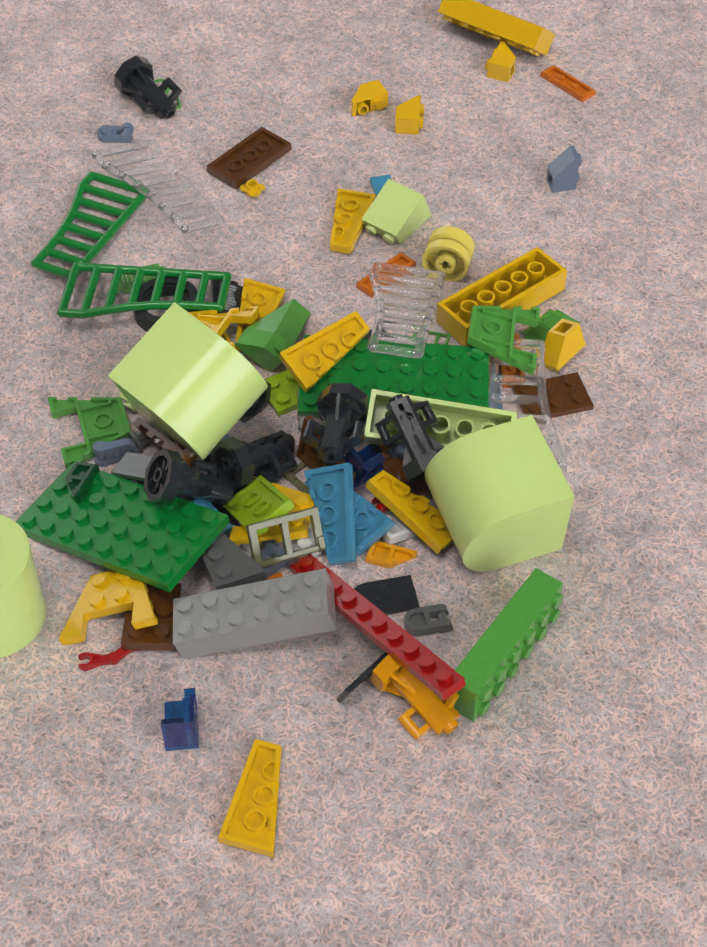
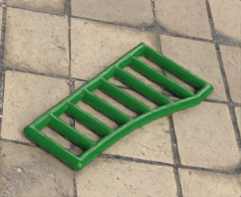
[31,171,150,279]
[57,262,232,319]

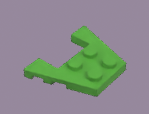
[467,306,540,375]
[48,397,131,468]

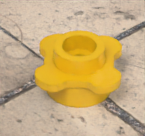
[240,179,265,197]

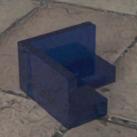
[344,444,387,489]
[161,688,199,751]

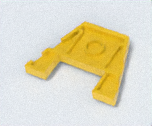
[188,306,260,348]
[229,477,315,546]
[59,570,158,645]

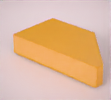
[365,541,417,569]

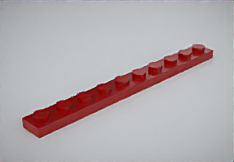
[290,554,466,701]

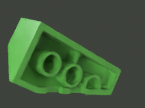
[235,299,311,372]

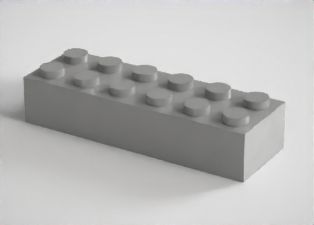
[173,568,337,658]

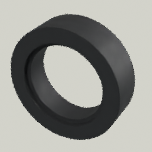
[133,277,200,332]

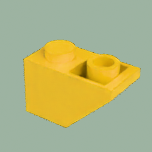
[485,42,516,82]
[351,79,388,117]
[395,95,425,134]
[539,318,586,371]

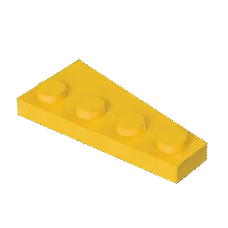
[330,188,377,254]
[235,278,286,352]
[279,311,370,393]
[365,470,453,554]
[218,739,282,858]

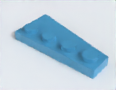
[304,463,356,565]
[305,466,396,556]

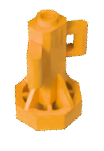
[370,655,460,740]

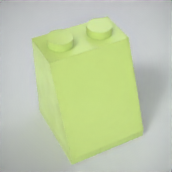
[361,178,432,245]

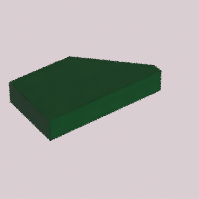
[65,461,100,502]

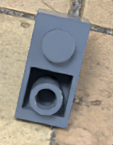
[546,145,582,193]

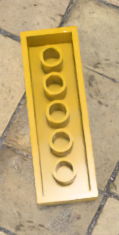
[438,0,555,57]
[436,247,567,346]

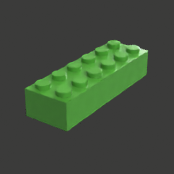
[453,568,564,722]

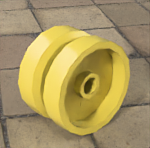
[422,226,475,282]

